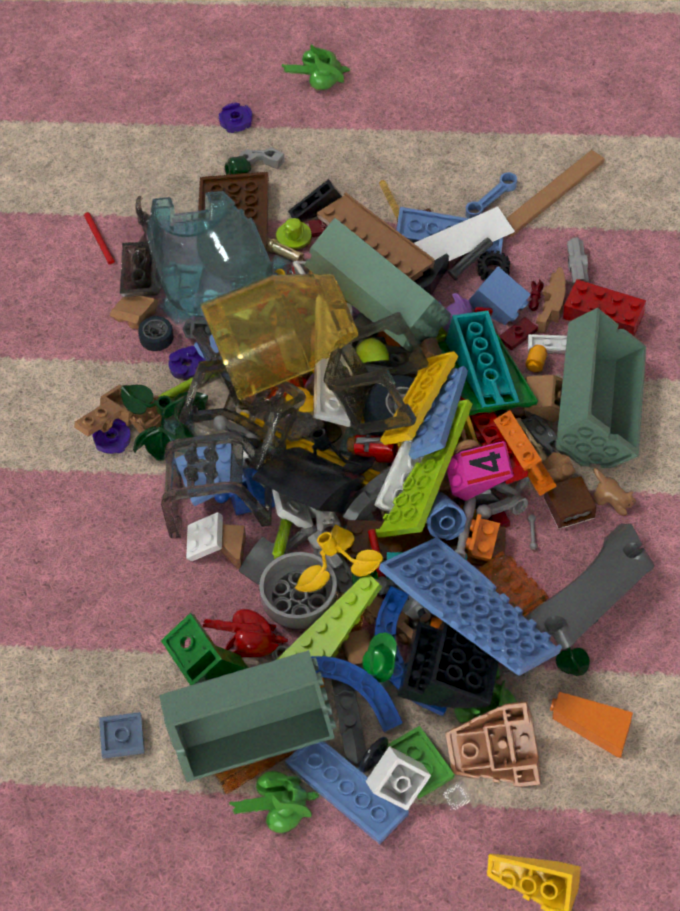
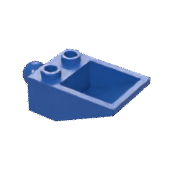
[214,468,276,516]

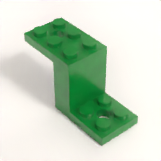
[161,613,249,686]

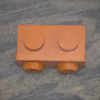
[465,514,500,562]

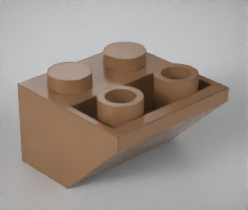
[523,375,563,423]

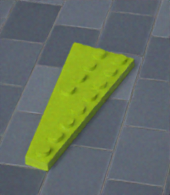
[375,400,473,538]
[276,574,382,660]

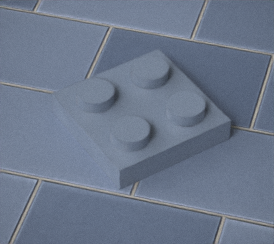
[99,712,145,759]

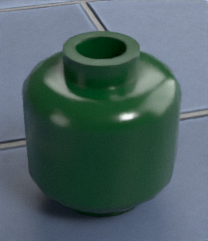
[224,156,251,175]

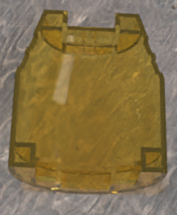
[200,274,358,400]

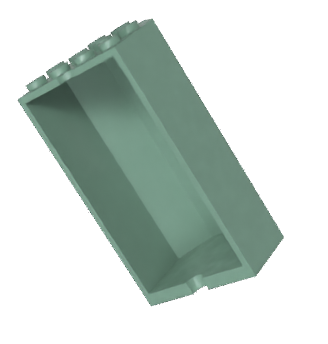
[305,218,452,354]
[556,308,646,469]
[159,650,336,782]

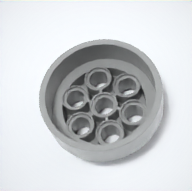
[259,552,337,630]

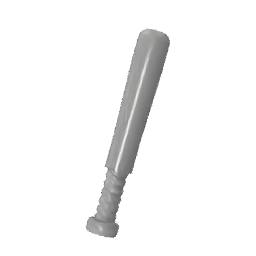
[455,497,476,558]

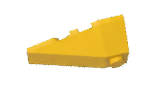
[487,853,581,911]

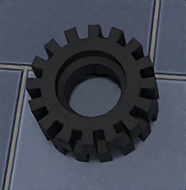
[478,250,510,280]

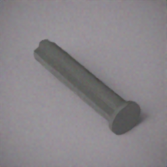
[447,237,493,281]

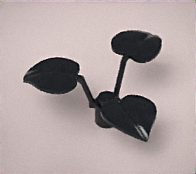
[310,420,375,475]

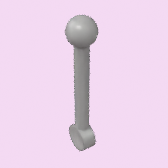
[528,515,537,550]

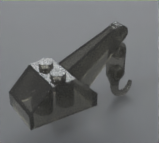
[120,196,164,297]

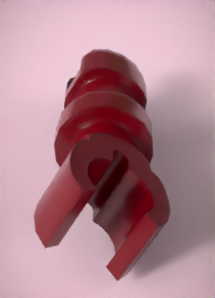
[528,279,544,311]

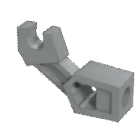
[239,147,285,169]

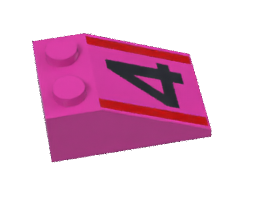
[447,441,514,501]

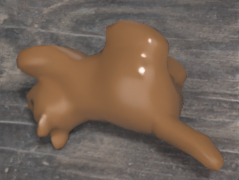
[593,468,636,516]

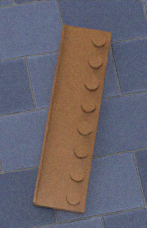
[317,192,435,281]

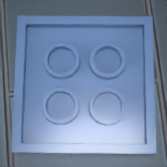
[175,433,247,506]

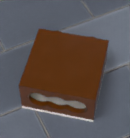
[544,476,596,529]

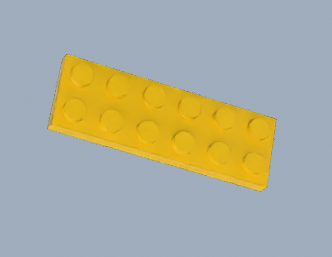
[380,351,459,445]

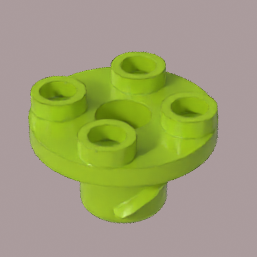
[276,218,312,250]

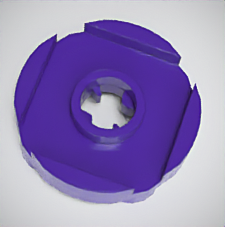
[219,103,253,133]
[168,346,206,381]
[92,419,131,454]

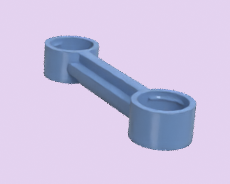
[465,172,517,219]

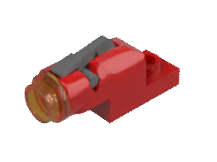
[347,435,399,463]

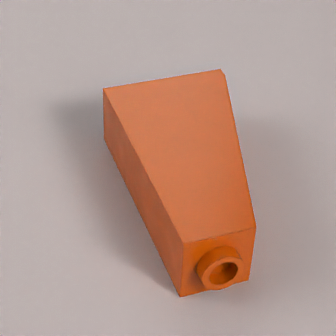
[550,692,633,758]

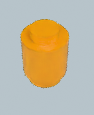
[525,345,547,372]

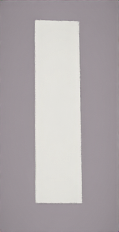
[414,207,515,261]

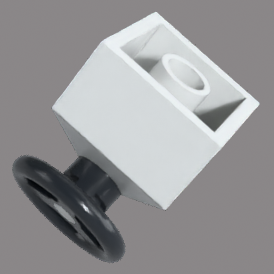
[359,737,431,810]

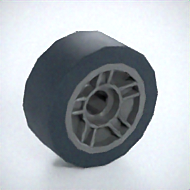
[138,316,174,351]

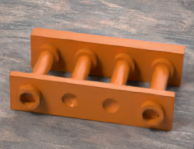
[494,410,557,496]

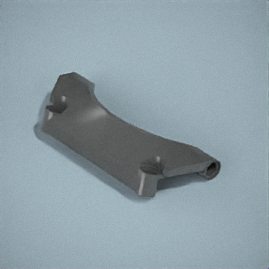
[522,523,655,649]

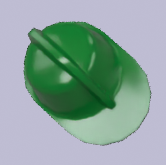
[362,632,397,683]

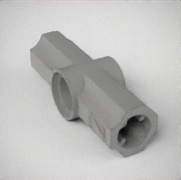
[567,238,589,286]

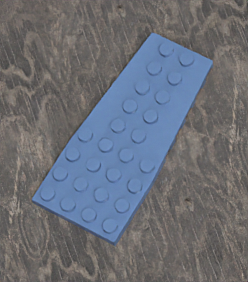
[379,537,562,676]

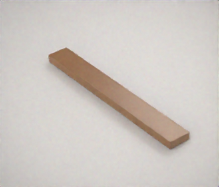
[506,150,605,237]

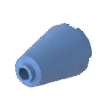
[427,492,467,540]

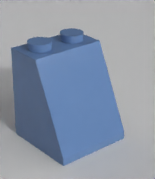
[468,266,531,325]

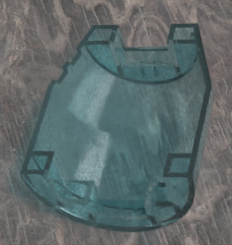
[146,191,272,318]

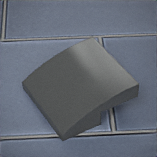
[239,536,287,585]

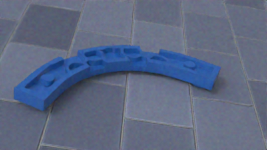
[375,586,448,716]
[311,656,403,732]

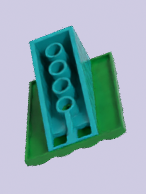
[438,311,538,415]

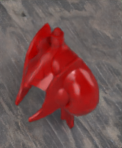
[203,609,288,657]

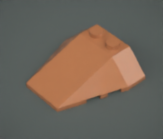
[445,702,541,787]

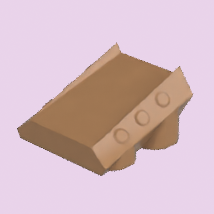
[109,292,158,329]

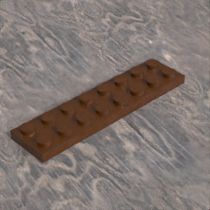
[346,520,506,566]

